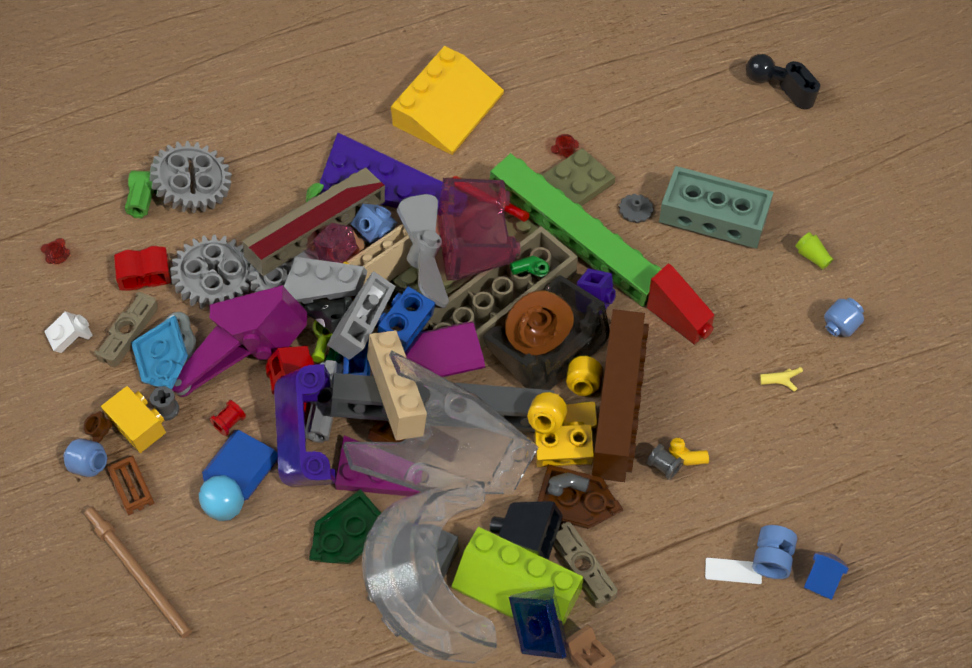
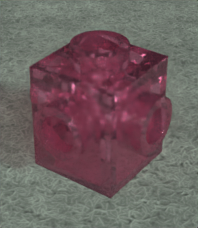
[313,223,357,263]

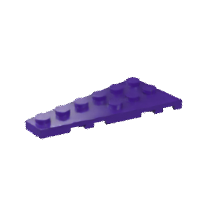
[319,133,468,219]

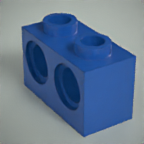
[376,286,435,352]

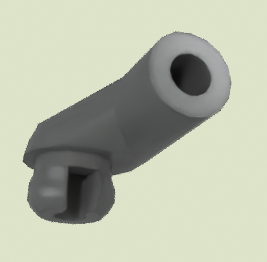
[548,472,590,496]

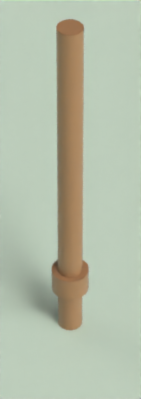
[84,507,192,638]

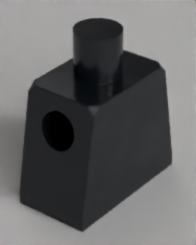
[490,501,563,559]

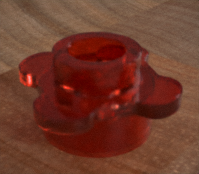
[551,134,579,159]
[41,238,70,264]

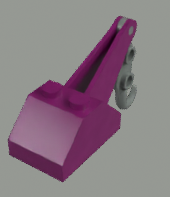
[164,285,307,397]

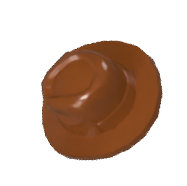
[505,290,574,355]

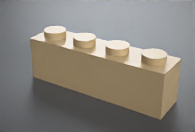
[347,224,439,287]
[367,331,427,440]

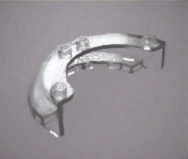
[362,481,497,664]

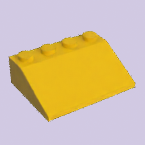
[391,46,504,155]

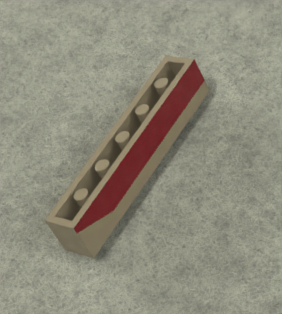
[242,167,385,276]

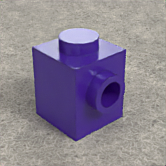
[577,268,616,313]

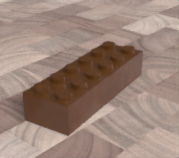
[592,309,649,482]

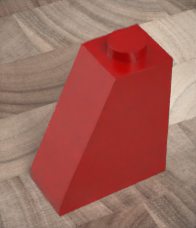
[647,263,715,345]

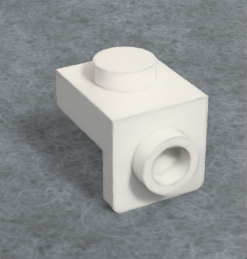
[44,311,93,353]

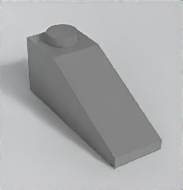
[327,271,396,360]

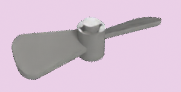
[397,194,449,308]

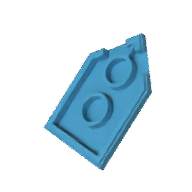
[131,316,188,389]

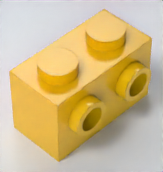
[101,386,166,453]
[534,421,594,467]

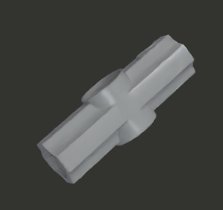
[305,360,343,443]

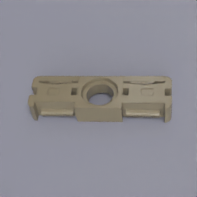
[95,292,158,367]
[554,522,617,609]

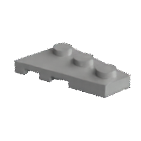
[284,257,368,304]

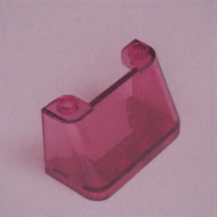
[438,178,520,281]

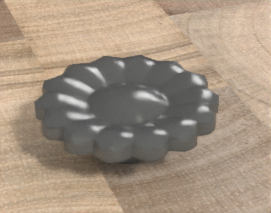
[619,194,653,223]

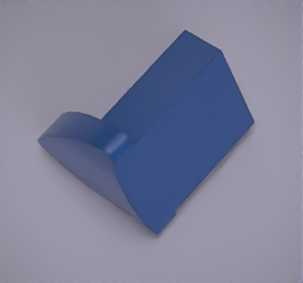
[804,552,849,600]

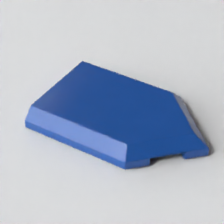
[202,430,278,500]

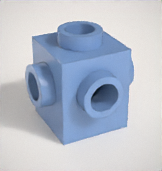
[351,204,398,244]

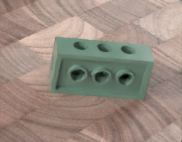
[659,166,774,249]

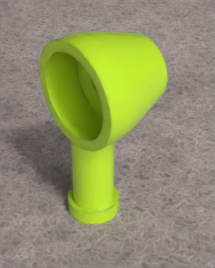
[311,320,332,363]

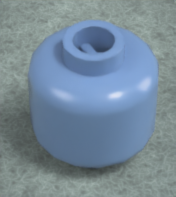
[824,298,864,337]
[64,439,107,477]

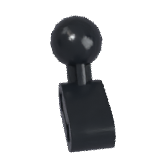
[746,54,820,109]

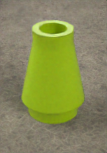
[795,232,834,270]

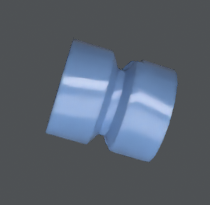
[752,525,798,579]

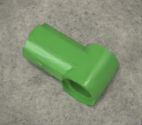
[125,170,157,218]

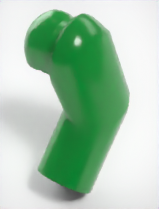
[510,256,549,277]

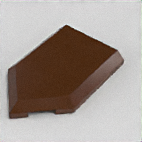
[537,464,623,529]

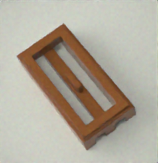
[107,455,155,516]

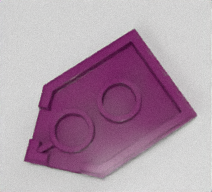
[405,321,485,380]

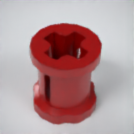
[209,400,246,436]

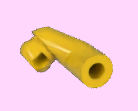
[669,438,709,466]

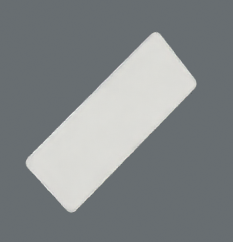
[705,558,762,584]

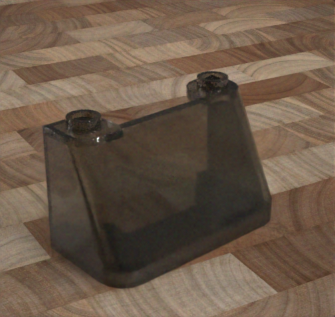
[483,275,610,390]

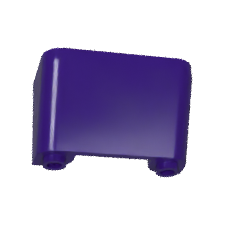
[274,364,336,487]

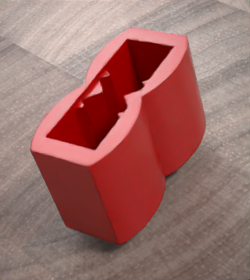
[114,246,171,291]

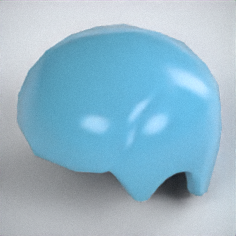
[199,475,244,521]

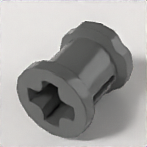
[150,386,179,421]
[646,444,684,480]

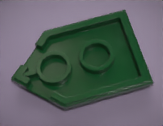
[309,489,395,564]

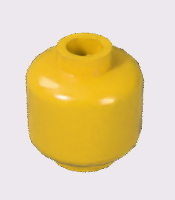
[566,356,603,396]
[527,392,567,434]

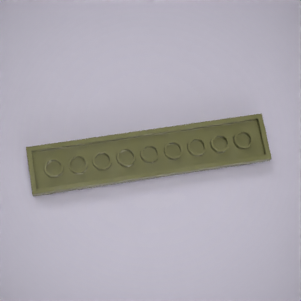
[391,148,615,307]

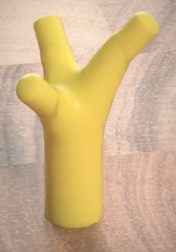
[760,367,803,392]

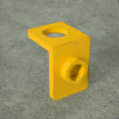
[557,394,597,428]

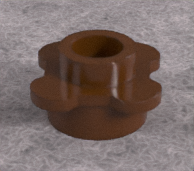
[84,411,112,443]

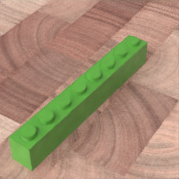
[489,153,661,307]

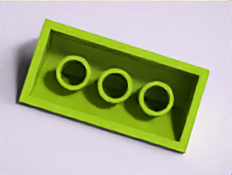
[451,527,583,640]

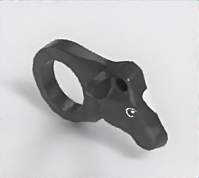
[305,287,416,334]

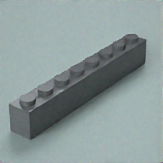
[331,373,554,432]

